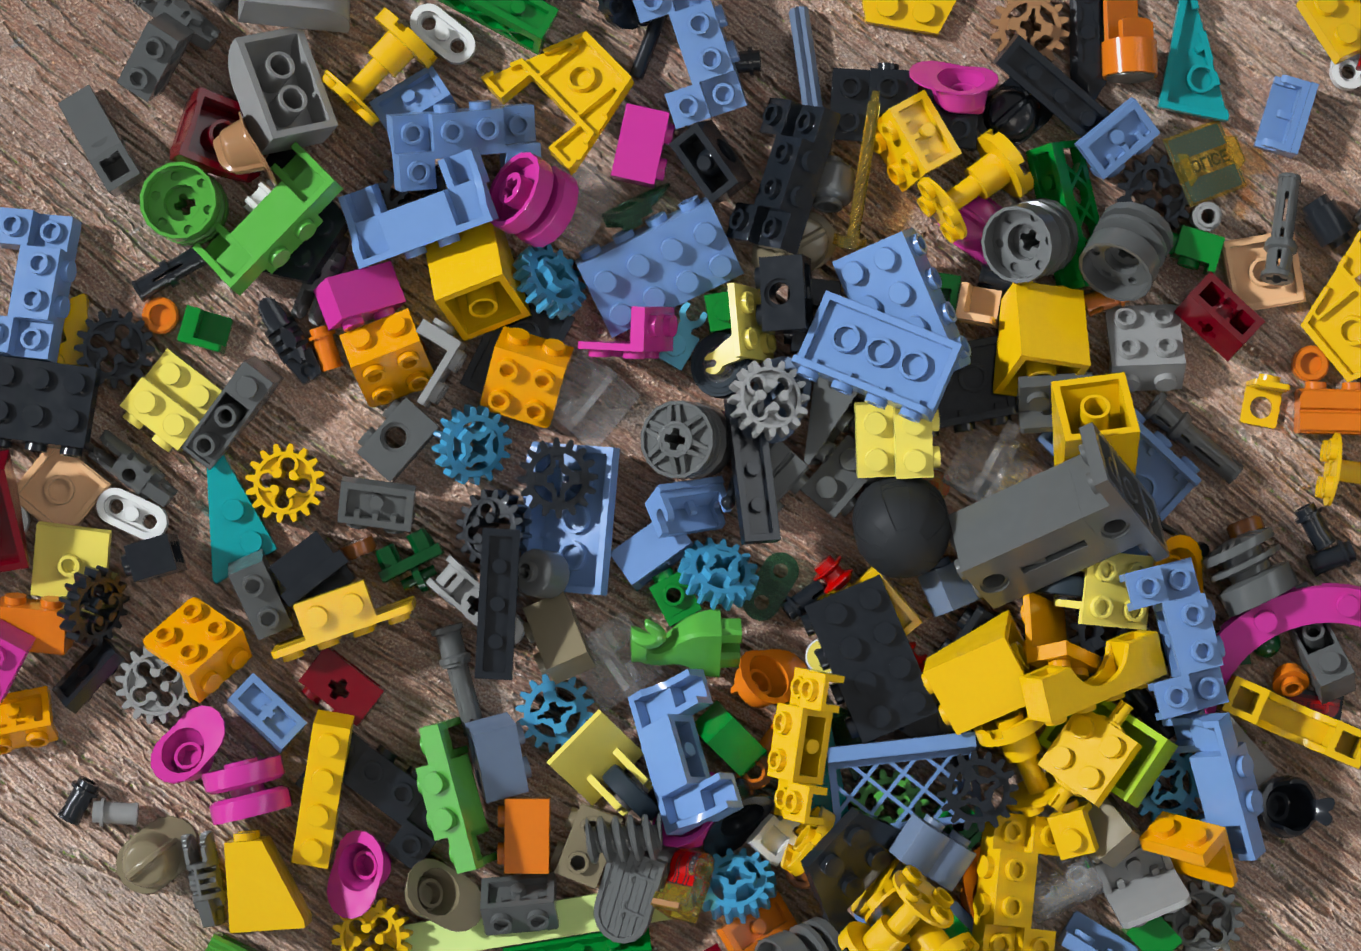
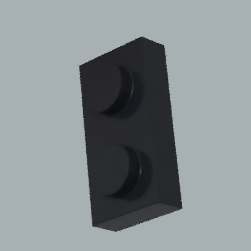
[52,637,125,714]

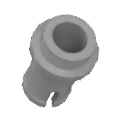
[1189,202,1222,231]
[92,797,139,827]

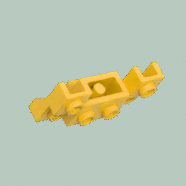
[767,667,845,826]
[972,813,1059,951]

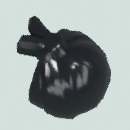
[1257,775,1335,839]

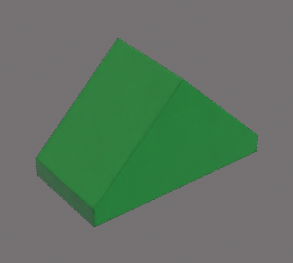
[695,700,768,778]

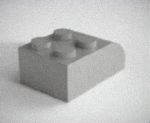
[238,0,350,33]
[228,27,339,155]

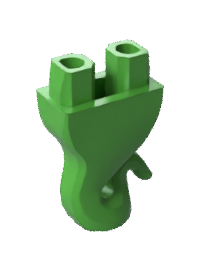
[630,609,742,677]

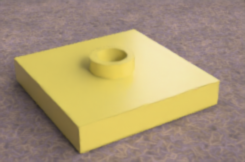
[30,521,112,604]

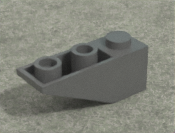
[58,85,147,197]
[181,356,284,470]
[804,377,866,465]
[1287,581,1356,705]

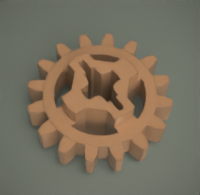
[989,0,1070,62]

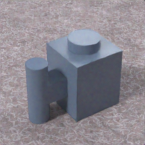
[917,556,979,617]

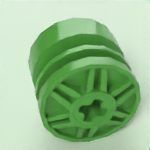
[140,162,229,247]

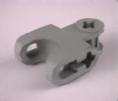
[426,555,525,645]

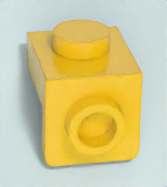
[1047,798,1099,860]

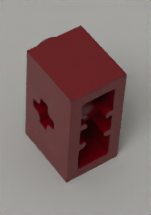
[1174,272,1265,362]
[298,647,387,726]

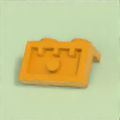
[0,686,59,755]

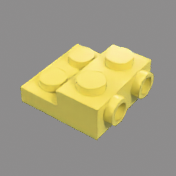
[120,348,222,452]
[854,402,941,479]

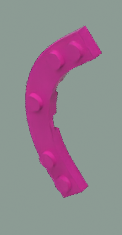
[1204,583,1361,714]

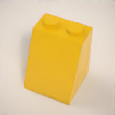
[425,222,531,341]
[993,281,1091,397]
[1051,372,1140,475]
[921,610,1039,735]
[224,829,312,933]

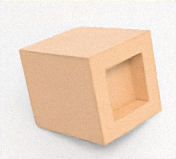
[956,282,1004,329]

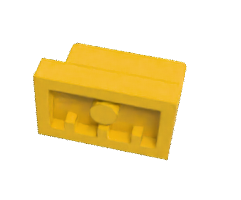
[866,89,962,192]

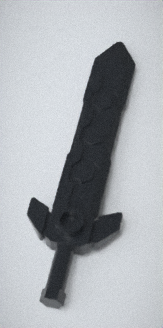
[1069,0,1107,100]

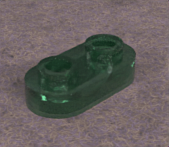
[743,552,799,621]

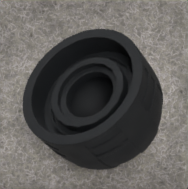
[852,477,951,579]

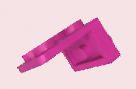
[577,306,678,359]

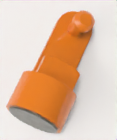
[1101,0,1158,84]

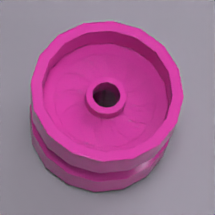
[489,152,579,247]
[201,755,293,825]

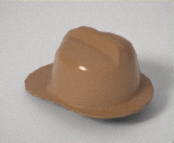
[213,111,277,187]

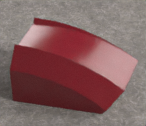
[170,87,266,183]

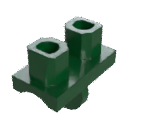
[376,528,445,593]

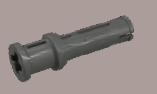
[1260,172,1301,286]
[1142,392,1244,484]
[430,622,483,736]

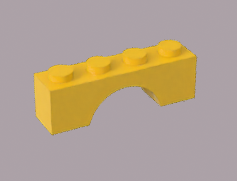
[1019,629,1167,726]
[1217,675,1361,769]
[291,709,355,869]

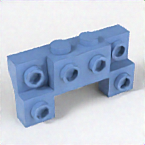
[633,0,748,129]
[386,100,542,192]
[338,147,499,269]
[0,207,82,363]
[1119,557,1229,720]
[628,669,744,835]
[1162,709,1266,861]

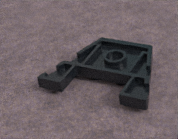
[215,149,349,285]
[800,807,902,951]

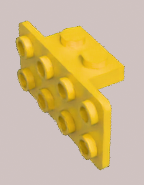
[271,579,417,662]

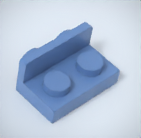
[369,66,459,131]
[1074,97,1160,180]
[1056,911,1138,951]

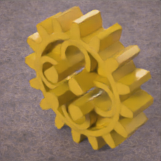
[245,443,326,523]
[331,897,413,951]

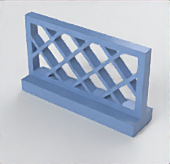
[826,731,983,829]

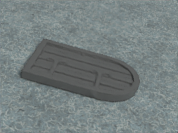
[594,852,668,944]

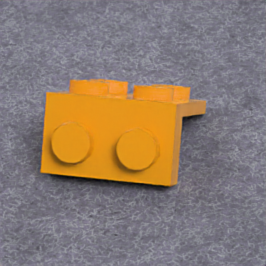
[339,308,434,407]
[480,326,574,428]
[1021,592,1102,680]
[143,597,253,704]
[1139,811,1238,888]

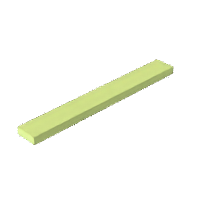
[403,886,692,951]

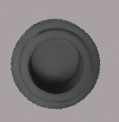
[1301,193,1353,250]

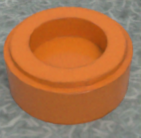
[142,297,180,335]
[1291,345,1330,382]

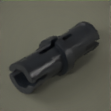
[131,245,207,302]

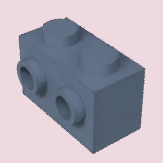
[465,712,532,803]

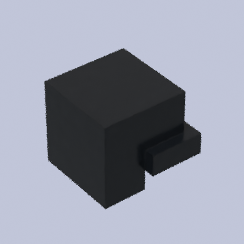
[269,531,357,607]

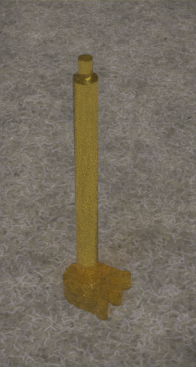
[833,90,881,250]

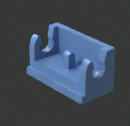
[1253,75,1319,159]
[644,476,732,538]
[611,522,694,591]
[227,673,307,754]

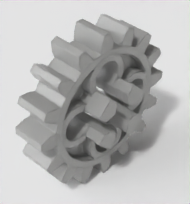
[727,358,810,441]
[115,646,192,724]

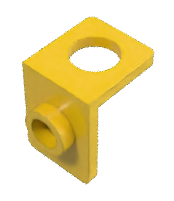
[1240,374,1290,429]

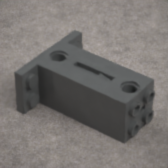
[949,422,1170,609]

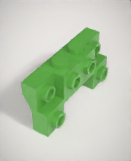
[192,141,343,296]
[415,717,497,874]

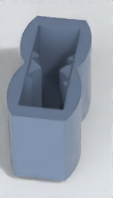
[888,813,977,891]

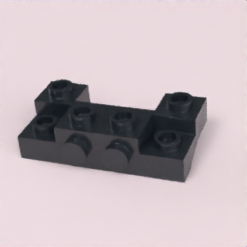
[830,63,978,152]
[726,97,841,255]
[295,730,438,869]

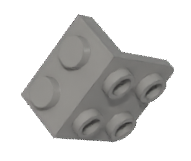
[1105,304,1186,393]
[416,317,468,408]
[1091,845,1192,929]

